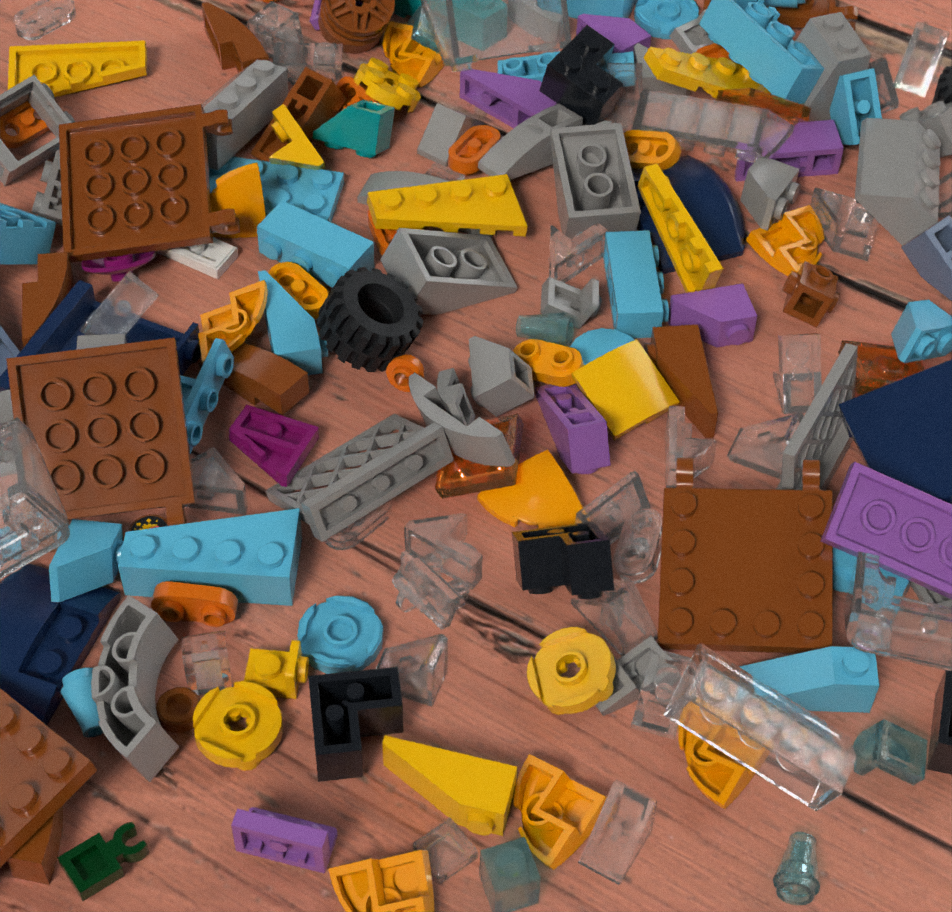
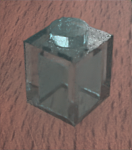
[479,837,541,912]

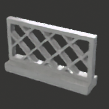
[776,343,858,490]
[266,413,454,542]

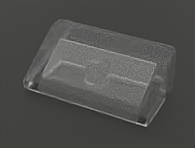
[79,271,159,335]
[575,470,651,545]

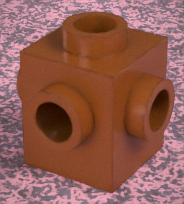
[782,261,840,328]

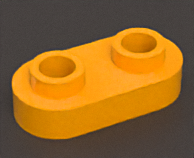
[624,130,681,170]
[268,262,328,319]
[513,339,584,387]

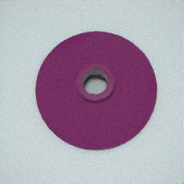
[81,251,156,282]

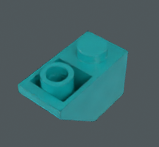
[312,99,395,158]

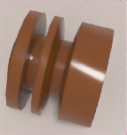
[318,0,395,54]

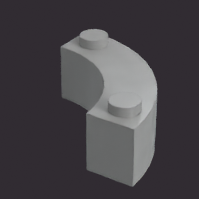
[91,595,179,782]

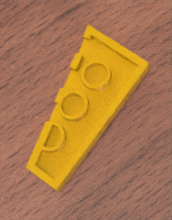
[7,40,147,97]
[643,47,785,118]
[637,163,724,293]
[367,174,528,237]

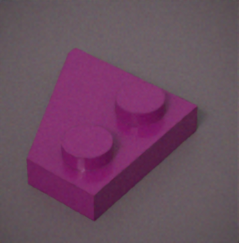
[229,404,319,487]

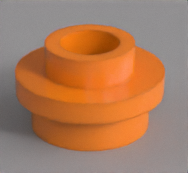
[386,354,424,392]

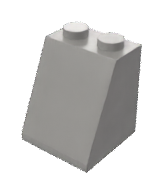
[782,12,871,126]

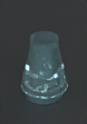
[516,312,574,347]
[773,832,820,905]

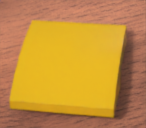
[572,339,680,441]

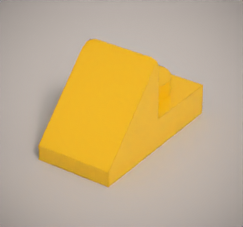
[269,104,325,170]

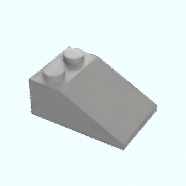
[550,123,641,242]
[380,228,518,315]

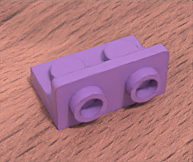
[231,807,338,874]

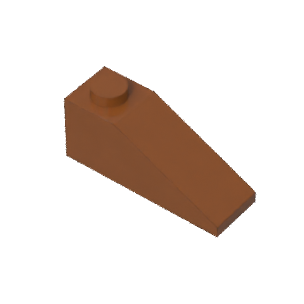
[250,67,346,162]
[644,324,718,438]

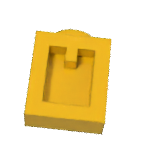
[244,640,309,699]

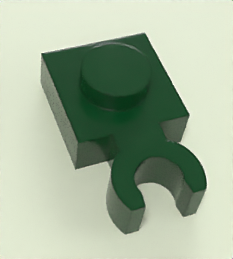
[57,822,149,901]

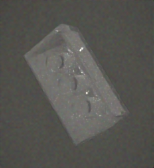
[632,89,795,163]
[663,643,857,811]

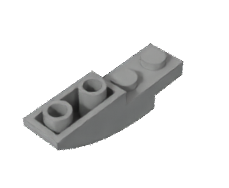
[478,104,587,181]

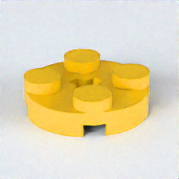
[354,58,421,112]
[527,627,616,715]
[193,681,283,771]

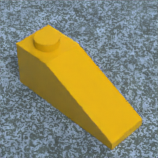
[382,735,517,836]

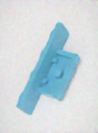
[180,338,234,454]

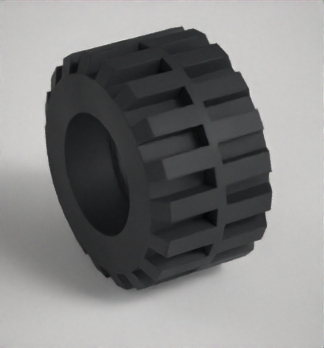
[317,267,423,372]

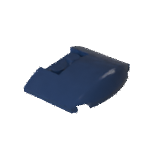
[631,155,746,274]
[0,563,121,725]

